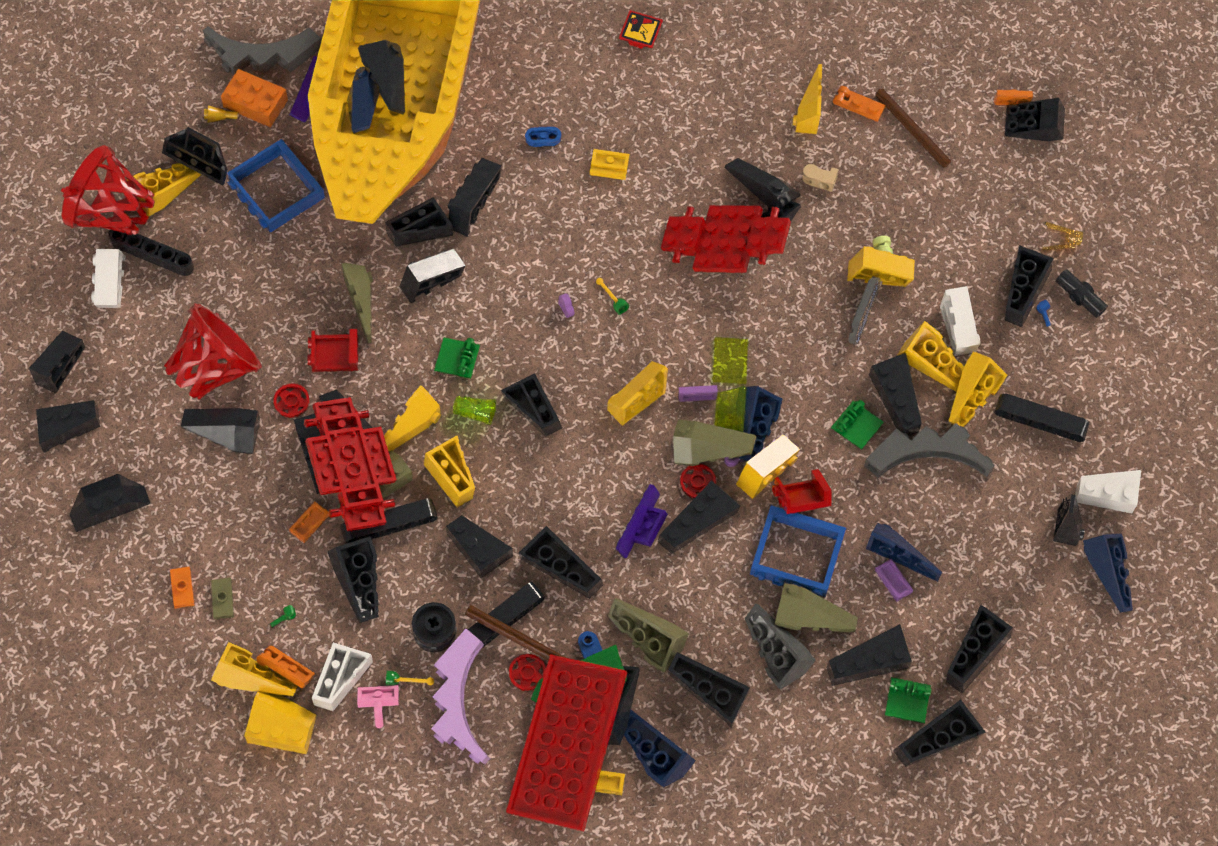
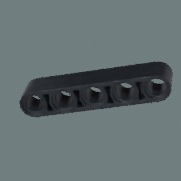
[108,230,194,276]
[994,393,1090,442]
[340,499,438,544]
[467,582,545,649]

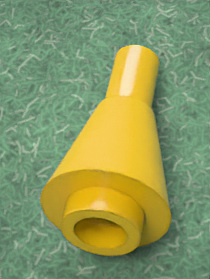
[204,105,238,123]

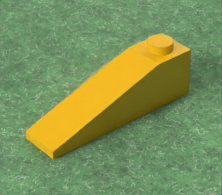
[792,64,822,134]
[134,163,202,216]
[897,321,964,392]
[949,351,1007,427]
[384,385,441,452]
[211,642,297,696]

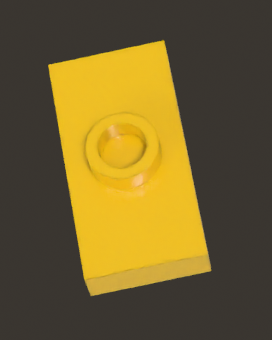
[595,770,625,796]

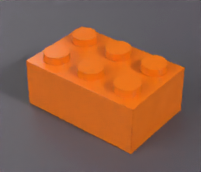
[221,69,288,128]

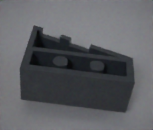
[385,197,453,247]
[28,331,86,393]
[36,400,100,453]
[446,515,513,578]

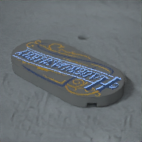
[849,276,880,345]

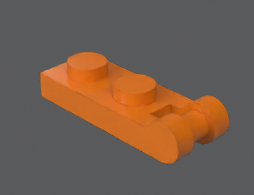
[833,86,886,122]
[256,646,315,689]

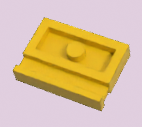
[590,149,630,180]

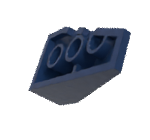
[347,67,381,133]
[737,386,783,462]
[866,523,942,582]
[1083,533,1133,613]
[624,710,696,788]

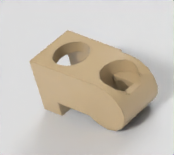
[802,164,839,192]

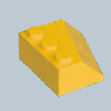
[607,361,668,426]
[244,691,317,754]

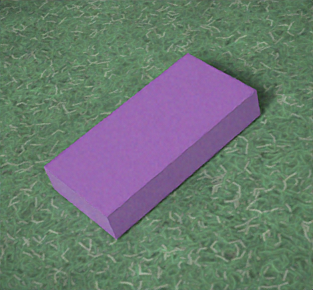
[678,385,718,402]
[875,559,913,602]

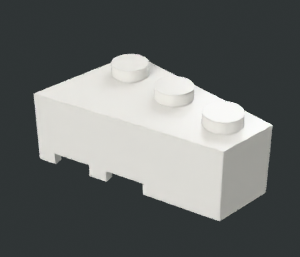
[91,249,126,308]
[940,286,981,356]
[1075,470,1141,513]
[312,643,373,711]

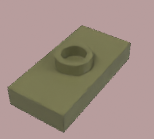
[211,578,234,619]

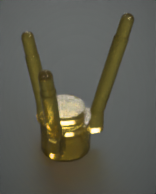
[1042,222,1083,250]

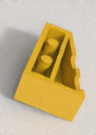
[847,246,915,287]

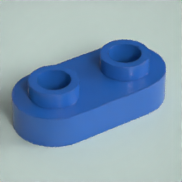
[525,127,561,147]
[578,631,602,659]

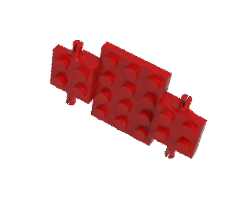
[661,205,791,273]
[304,397,397,532]

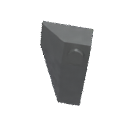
[745,604,816,689]

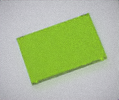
[712,337,749,384]
[714,386,747,432]

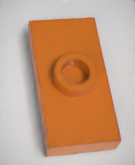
[994,89,1033,105]
[289,501,330,543]
[170,566,195,609]

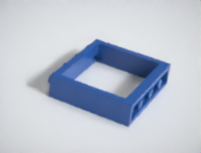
[227,139,325,233]
[750,505,846,597]

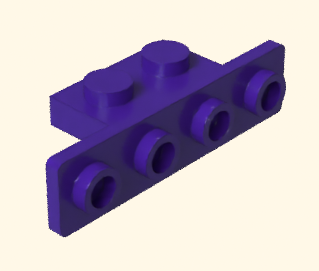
[289,56,317,122]
[616,484,668,558]

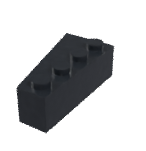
[826,624,912,686]
[668,652,750,727]
[893,699,986,767]

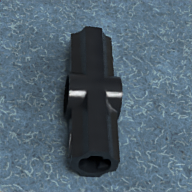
[1055,269,1108,318]

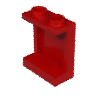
[307,329,358,372]
[772,469,832,514]

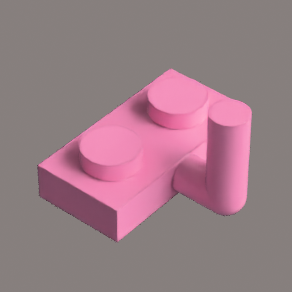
[357,685,399,728]

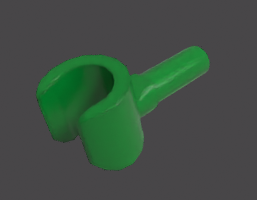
[270,605,296,628]

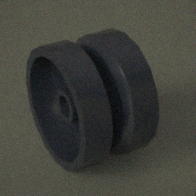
[411,602,457,653]

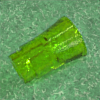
[453,396,496,425]

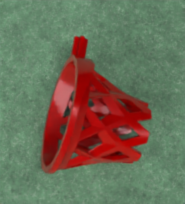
[61,145,155,235]
[164,303,262,400]

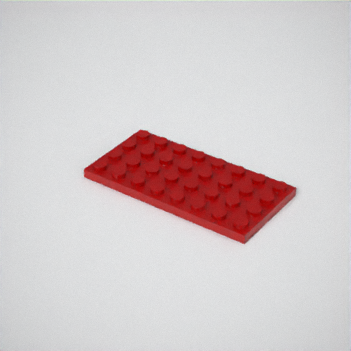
[506,654,627,832]

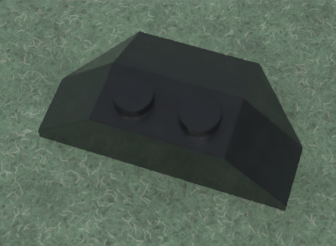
[162,127,228,186]
[70,474,151,532]

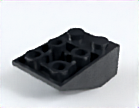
[1005,97,1065,142]

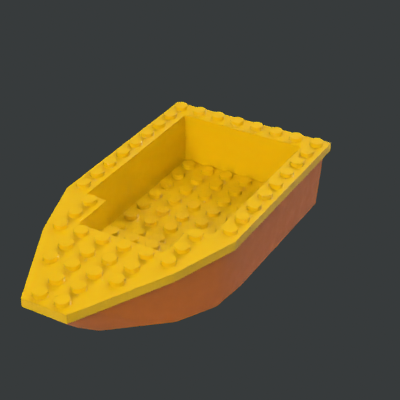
[308,0,480,224]

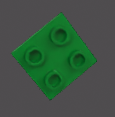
[434,337,480,379]
[831,400,884,450]
[885,677,931,724]

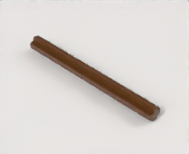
[875,89,951,168]
[465,605,567,660]

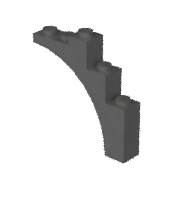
[203,26,322,75]
[864,423,995,478]

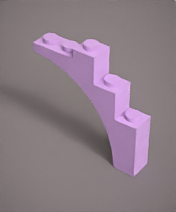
[431,629,491,764]

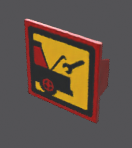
[619,10,663,49]

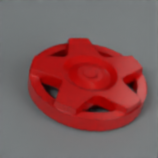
[273,383,310,418]
[680,464,716,498]
[509,654,546,691]

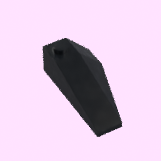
[181,408,260,454]

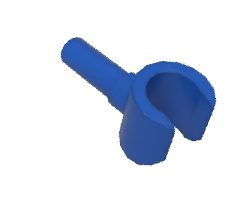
[1036,300,1051,327]

